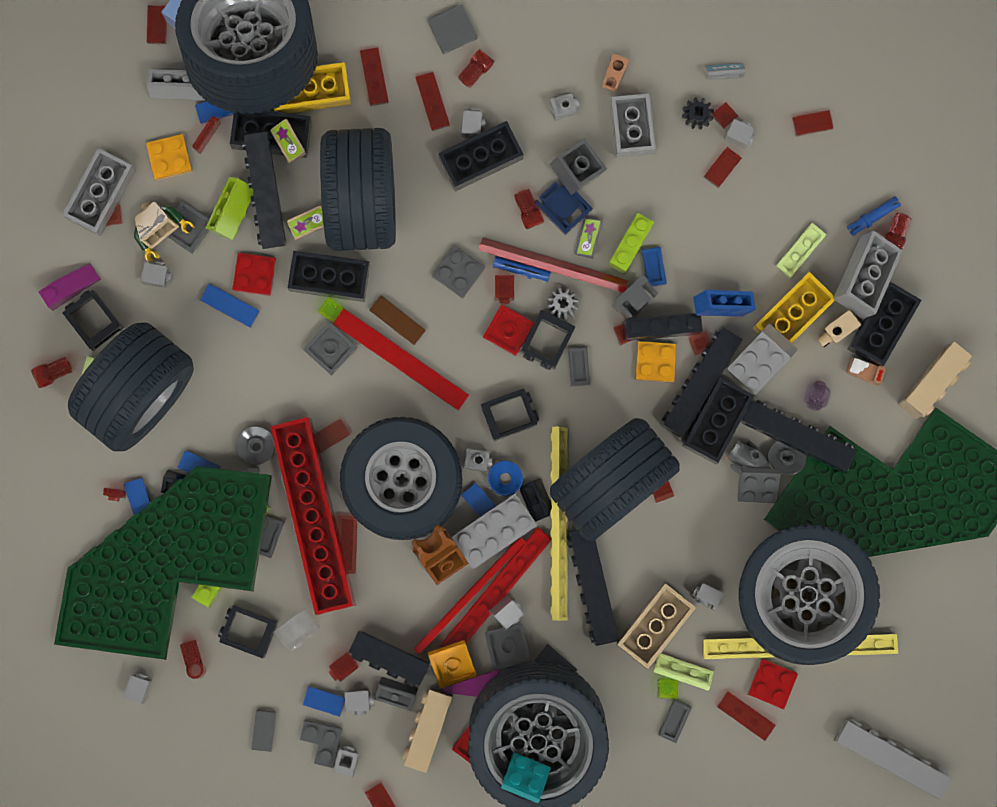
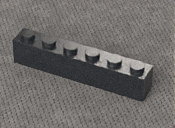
[241,131,287,249]
[661,327,743,438]
[742,400,857,474]
[566,530,619,646]

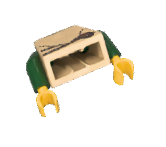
[134,202,195,262]

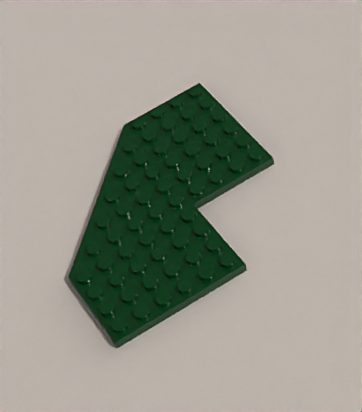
[763,408,997,557]
[54,466,272,660]

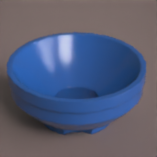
[488,461,523,496]

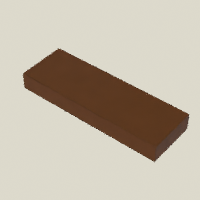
[369,296,426,346]

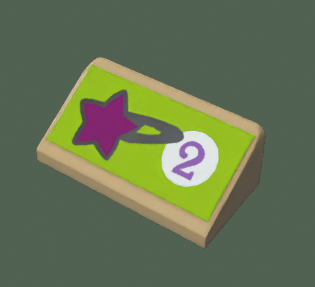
[270,119,306,163]
[287,205,324,240]

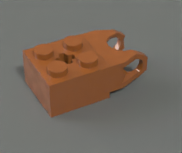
[411,524,469,585]

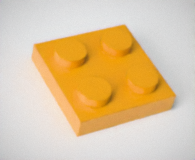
[146,134,193,180]
[635,341,676,383]
[428,640,477,689]

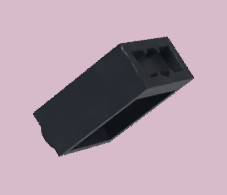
[62,290,123,351]
[521,310,576,370]
[481,388,539,442]
[218,605,278,659]

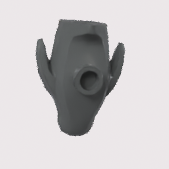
[726,441,772,475]

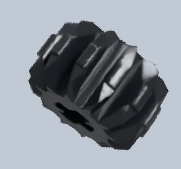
[682,97,714,130]

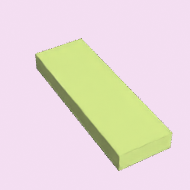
[775,223,827,278]
[653,653,714,691]

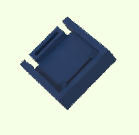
[534,179,593,236]

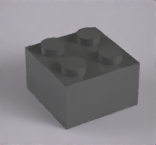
[549,138,607,195]

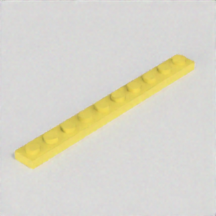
[550,427,568,621]
[703,634,898,659]

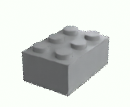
[610,93,655,158]
[727,323,798,395]

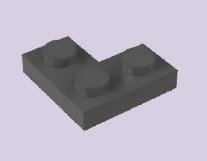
[300,720,343,768]

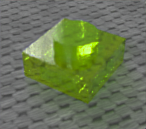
[318,297,344,323]
[657,678,678,700]

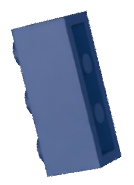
[693,290,756,317]

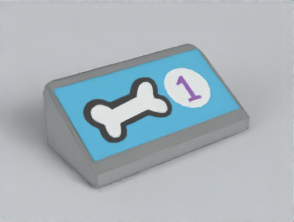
[705,63,746,80]

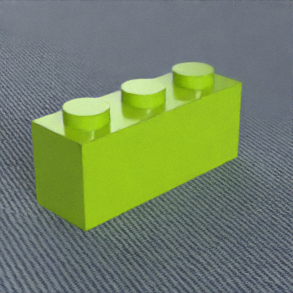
[206,177,254,240]
[608,213,654,275]

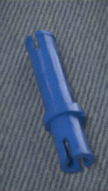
[847,196,901,236]
[493,256,551,282]

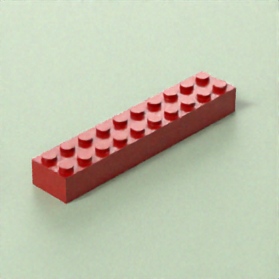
[270,417,356,615]

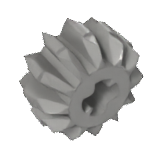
[547,288,579,320]

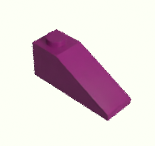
[38,263,101,311]
[442,669,499,697]

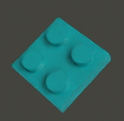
[501,752,551,803]

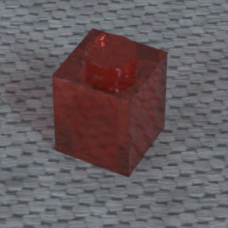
[495,275,514,304]
[328,652,360,682]

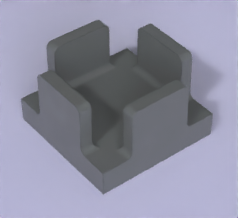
[613,275,658,319]

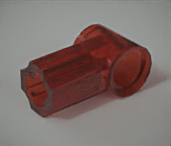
[458,49,495,88]
[514,189,544,230]
[884,213,912,250]
[31,357,73,388]
[180,640,206,679]

